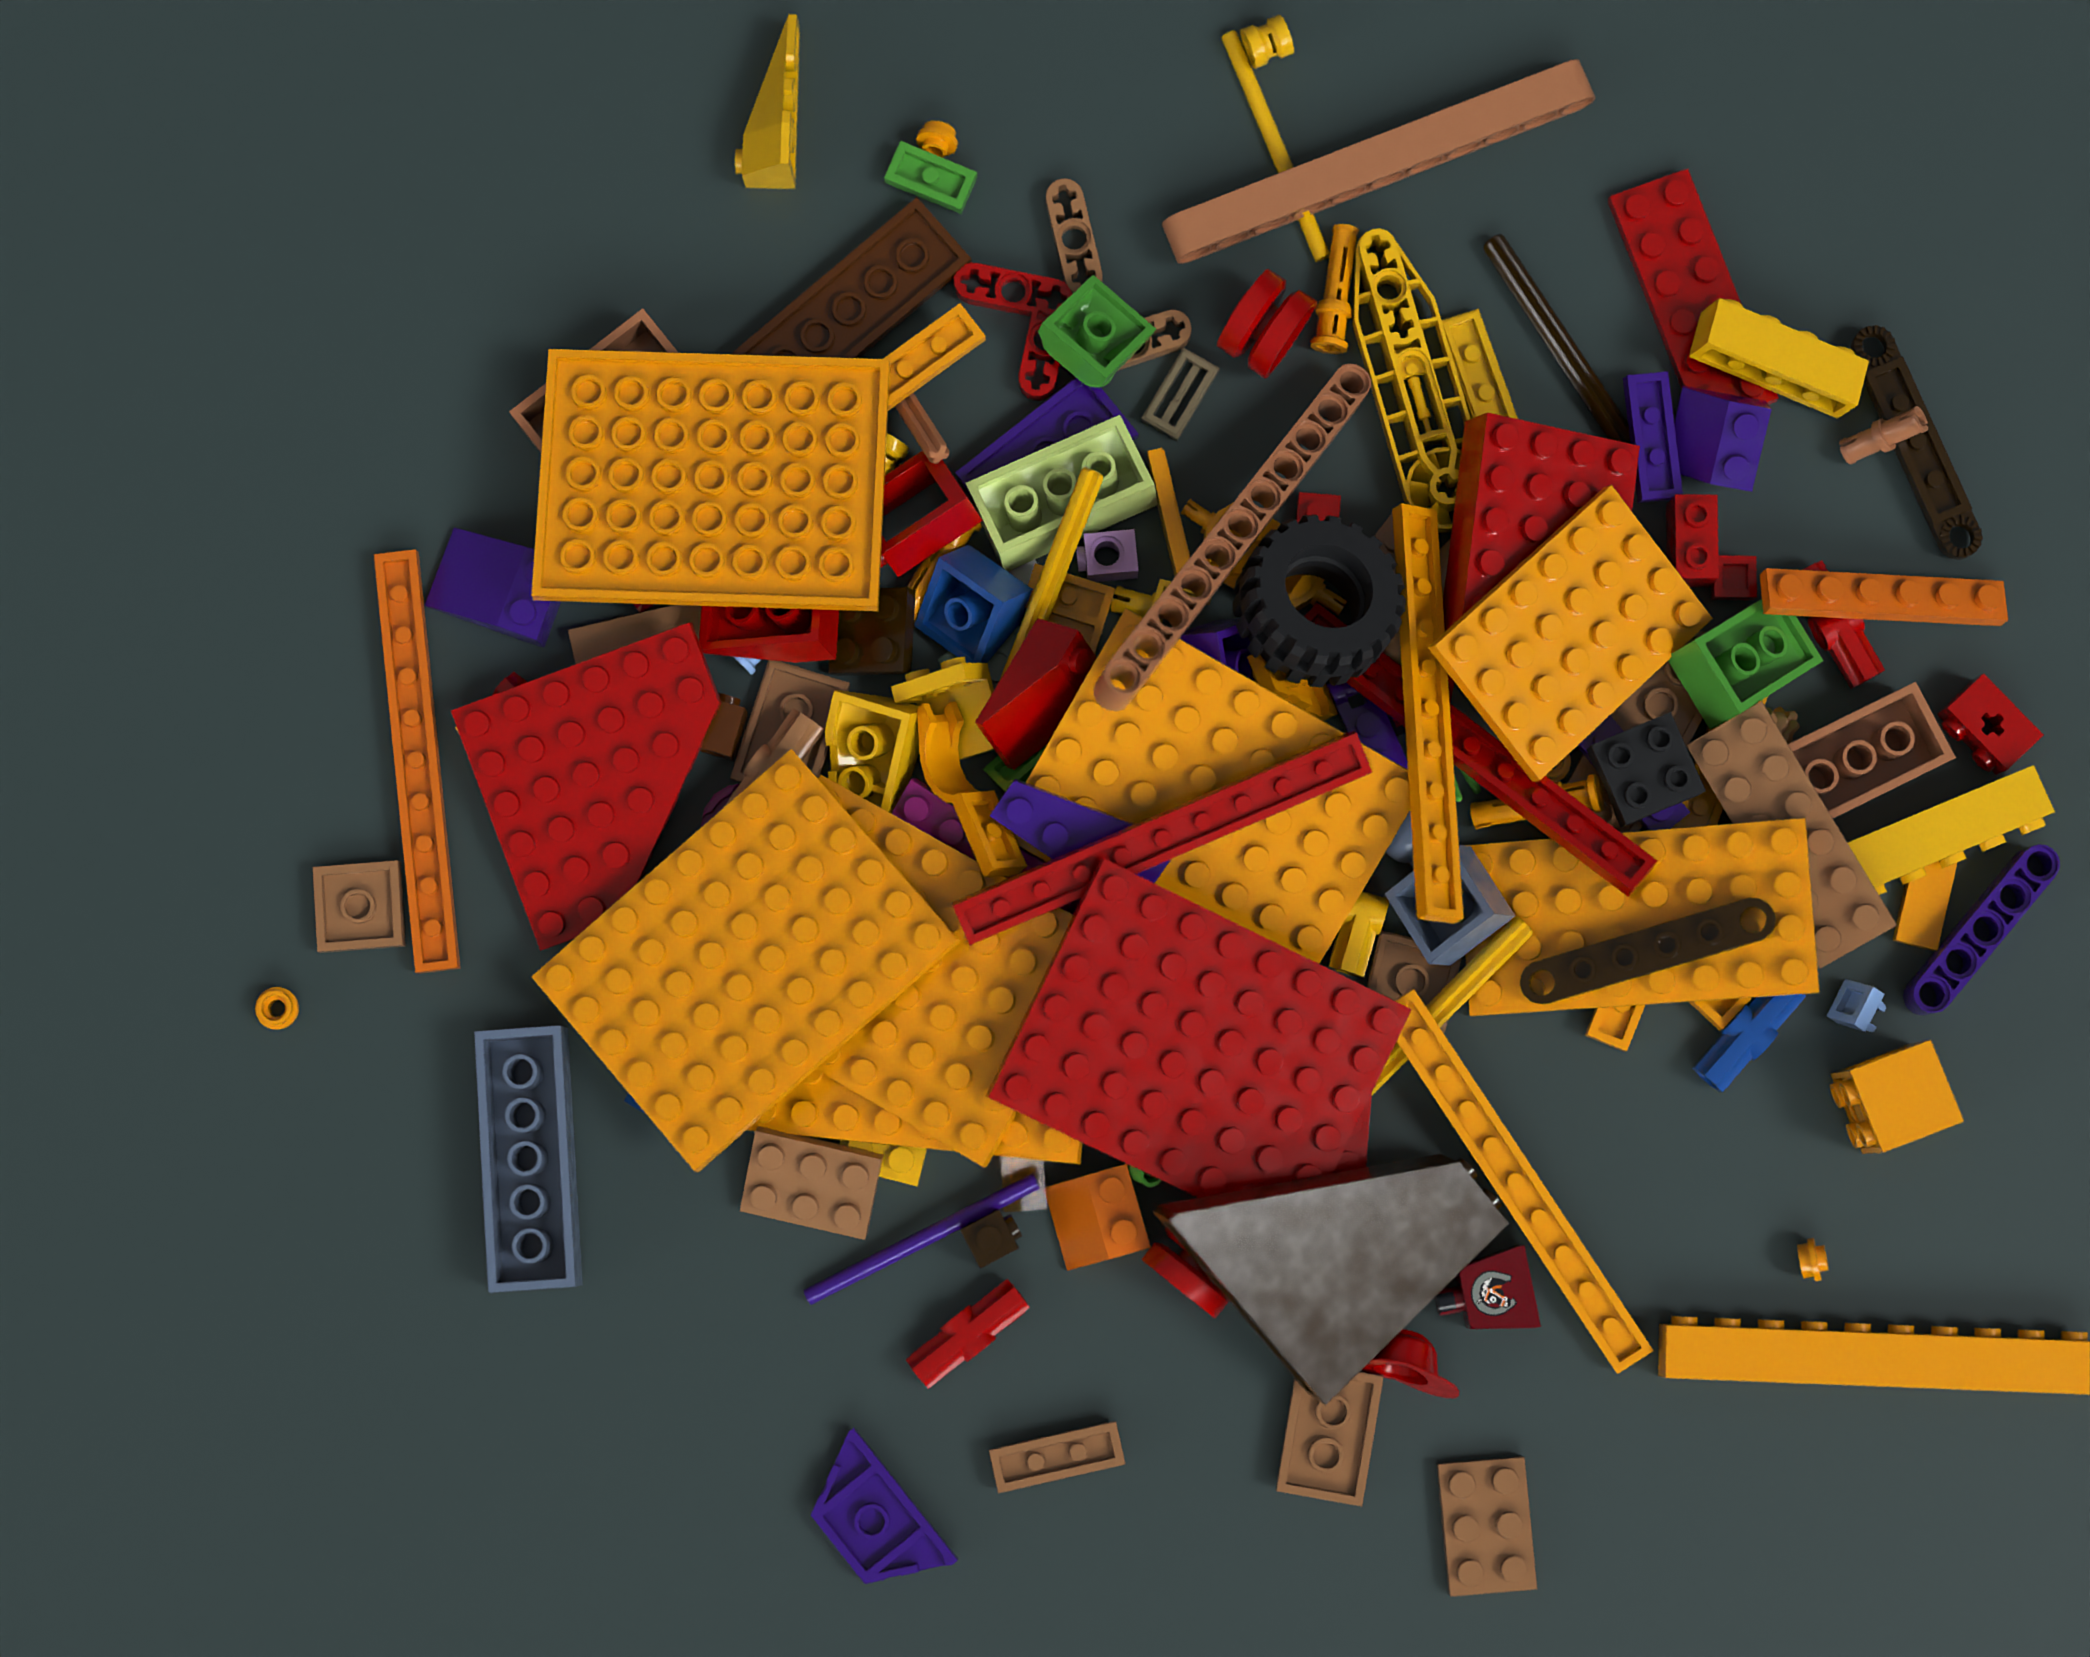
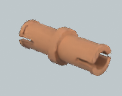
[1839,406,1928,465]

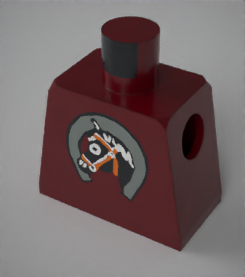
[1434,1245,1541,1329]

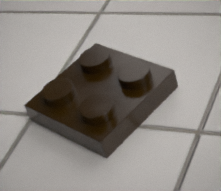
[829,587,916,676]

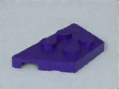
[811,1427,959,1584]

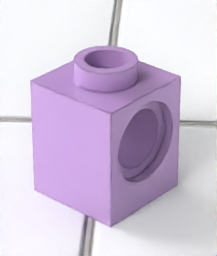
[1076,529,1138,582]

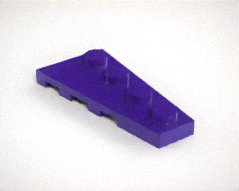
[955,378,1139,494]
[990,779,1171,883]

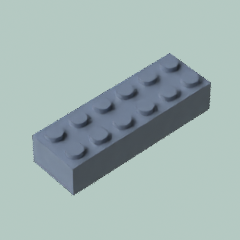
[474,1025,583,1293]

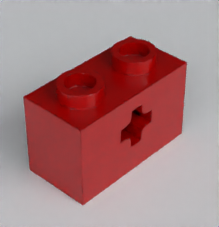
[1666,494,1719,588]
[1937,673,2044,775]

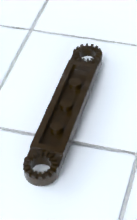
[1850,325,1983,560]
[1520,898,1776,1004]

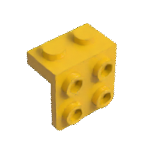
[891,657,994,760]

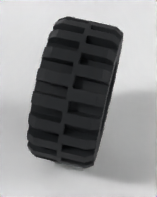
[1232,514,1406,687]

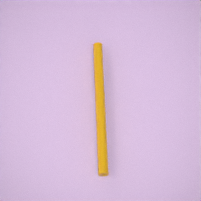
[1221,30,1330,262]

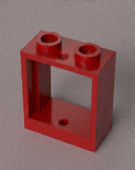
[881,451,983,577]

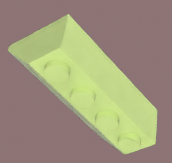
[966,415,1158,571]

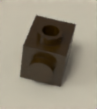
[960,1210,1023,1269]

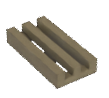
[1141,347,1220,442]

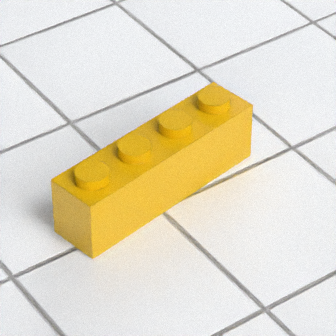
[1689,298,1869,419]

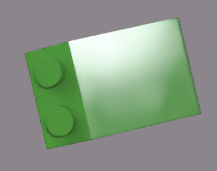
[1668,599,1823,730]

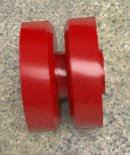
[1217,268,1318,379]
[1141,1227,1229,1319]

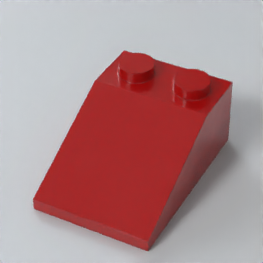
[699,606,839,663]
[975,618,1097,770]

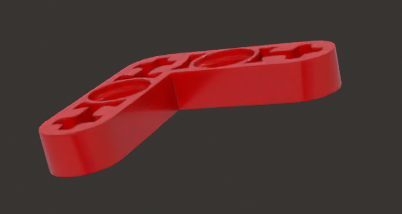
[954,263,1073,401]

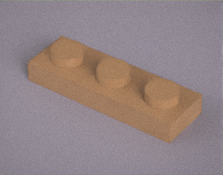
[989,1420,1125,1493]

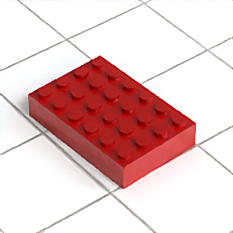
[1443,412,1640,631]

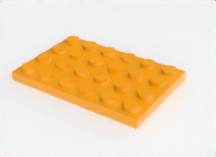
[1428,485,1713,782]

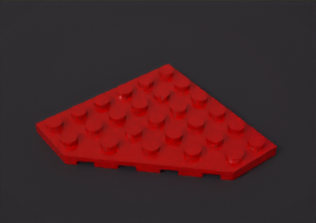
[451,622,722,951]

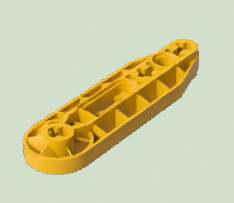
[1352,228,1471,533]

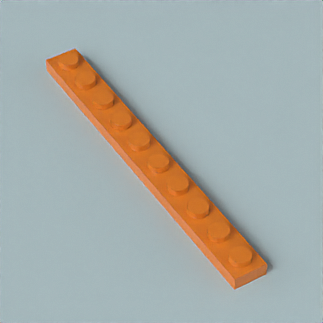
[374,549,461,974]

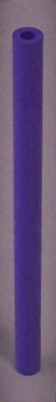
[804,1173,1041,1305]

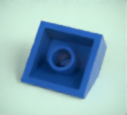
[914,545,1033,663]

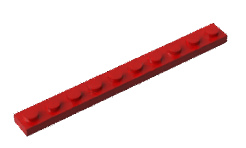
[1304,603,1657,898]
[952,730,1373,945]

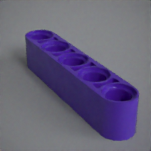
[1903,844,2060,1015]

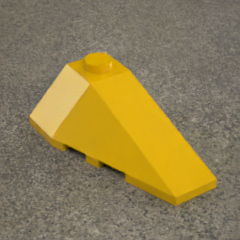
[735,14,800,189]

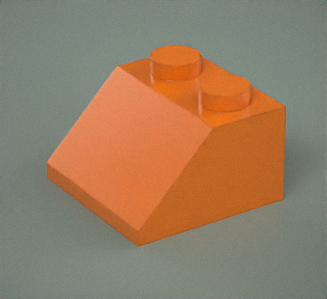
[1044,1164,1151,1271]

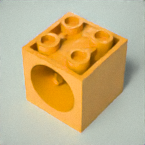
[1830,1040,1964,1154]

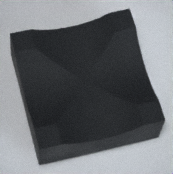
[1586,712,1706,828]

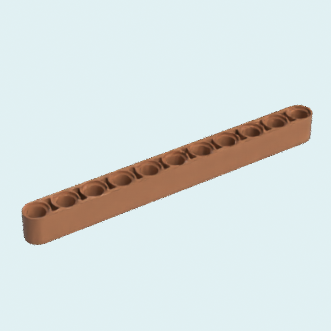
[1161,59,1596,264]
[1094,364,1371,711]

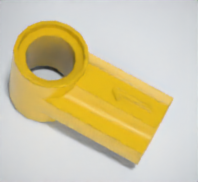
[1328,891,1389,978]

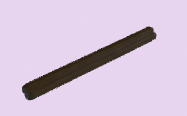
[1483,234,1630,443]

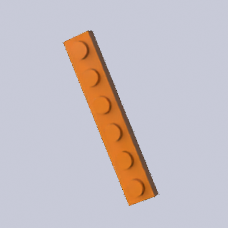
[1760,568,2008,626]

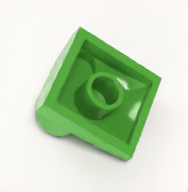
[1038,275,1156,388]

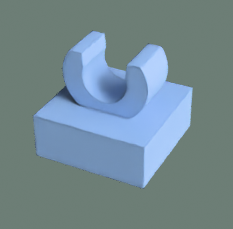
[1826,979,1886,1032]

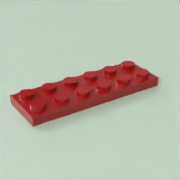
[1608,168,1779,405]

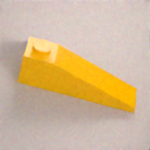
[825,690,919,813]

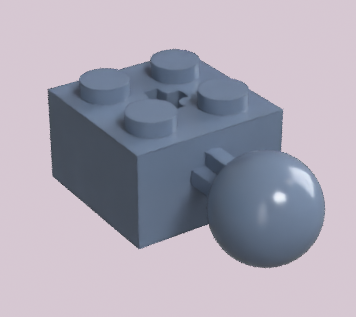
[1385,811,1515,966]

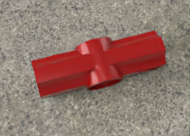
[1803,560,1885,689]
[906,1278,1030,1389]

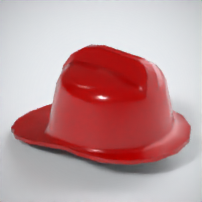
[1362,1329,1460,1399]

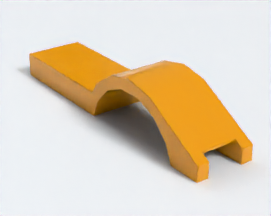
[917,702,1027,878]

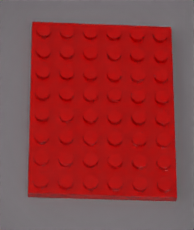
[986,858,1412,1198]

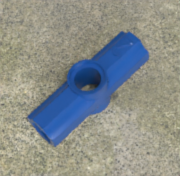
[1692,994,1806,1093]

